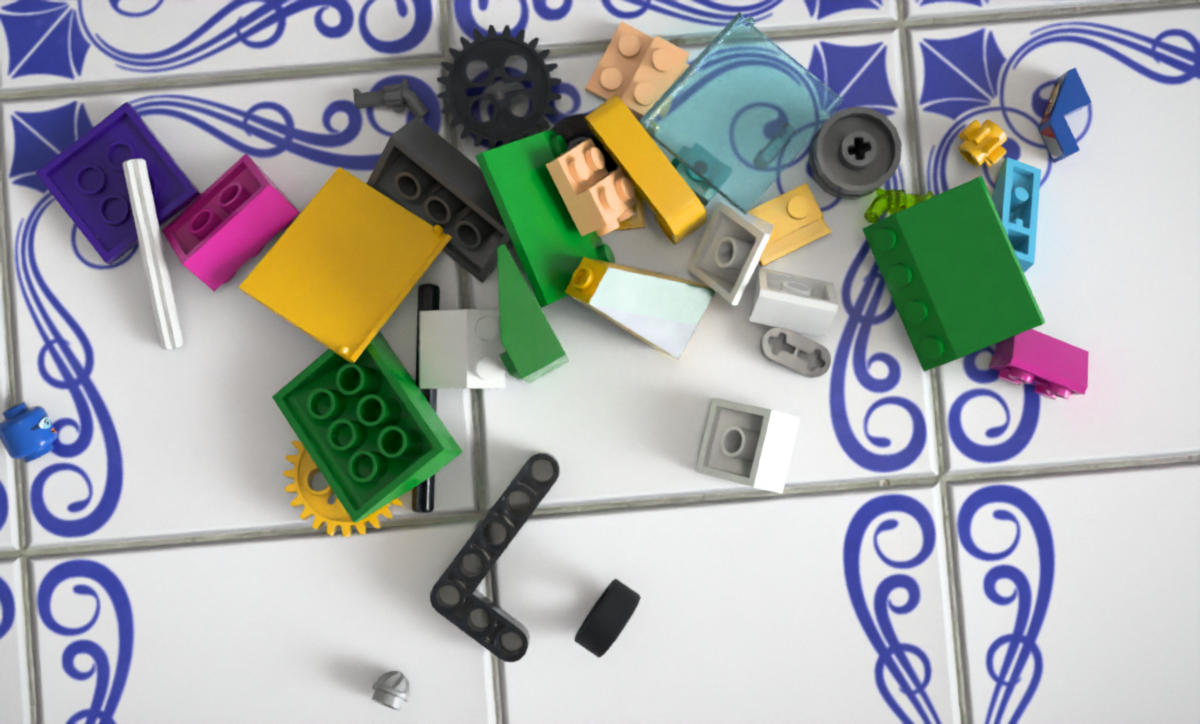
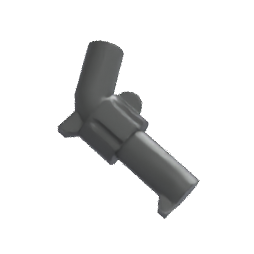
[353,78,430,120]

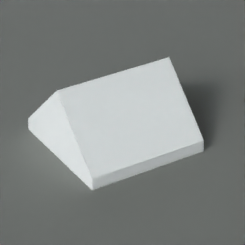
[688,201,774,305]
[749,267,839,337]

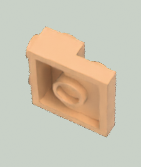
[585,21,692,127]
[545,138,638,237]

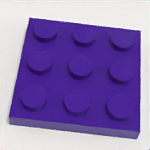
[36,102,201,265]

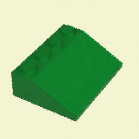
[475,130,615,308]
[862,176,1045,372]
[497,244,569,383]
[272,331,463,523]

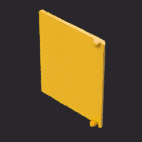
[239,167,452,363]

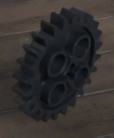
[437,25,562,150]

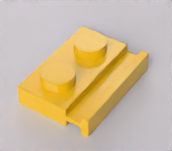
[747,183,831,267]

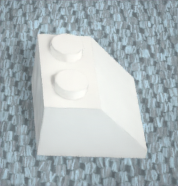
[419,309,505,389]
[695,398,800,493]

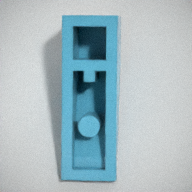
[992,157,1041,272]

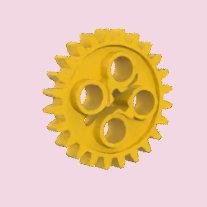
[283,441,409,538]

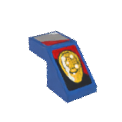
[1038,68,1092,163]

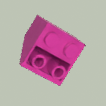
[989,329,1089,400]

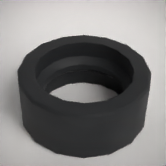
[575,579,641,658]

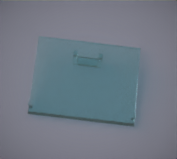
[639,12,844,215]

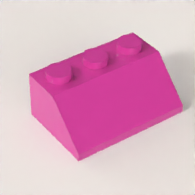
[162,154,299,291]

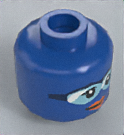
[0,402,58,463]

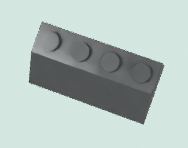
[366,117,514,283]

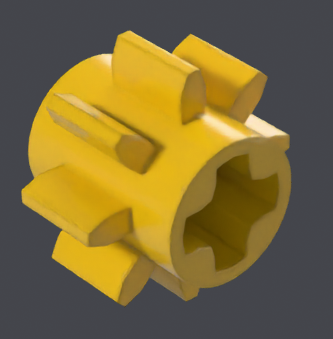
[958,120,1007,168]

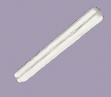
[123,158,183,350]

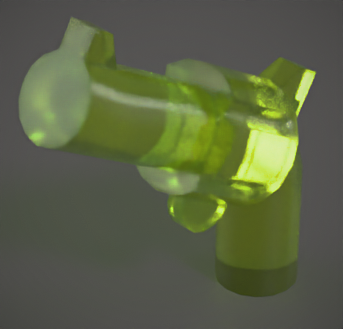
[864,188,935,223]

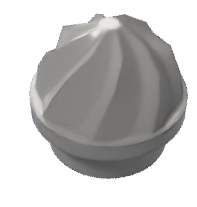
[371,671,410,711]

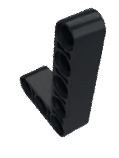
[430,453,560,662]

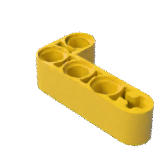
[584,94,707,245]

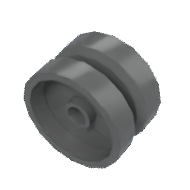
[808,107,902,200]

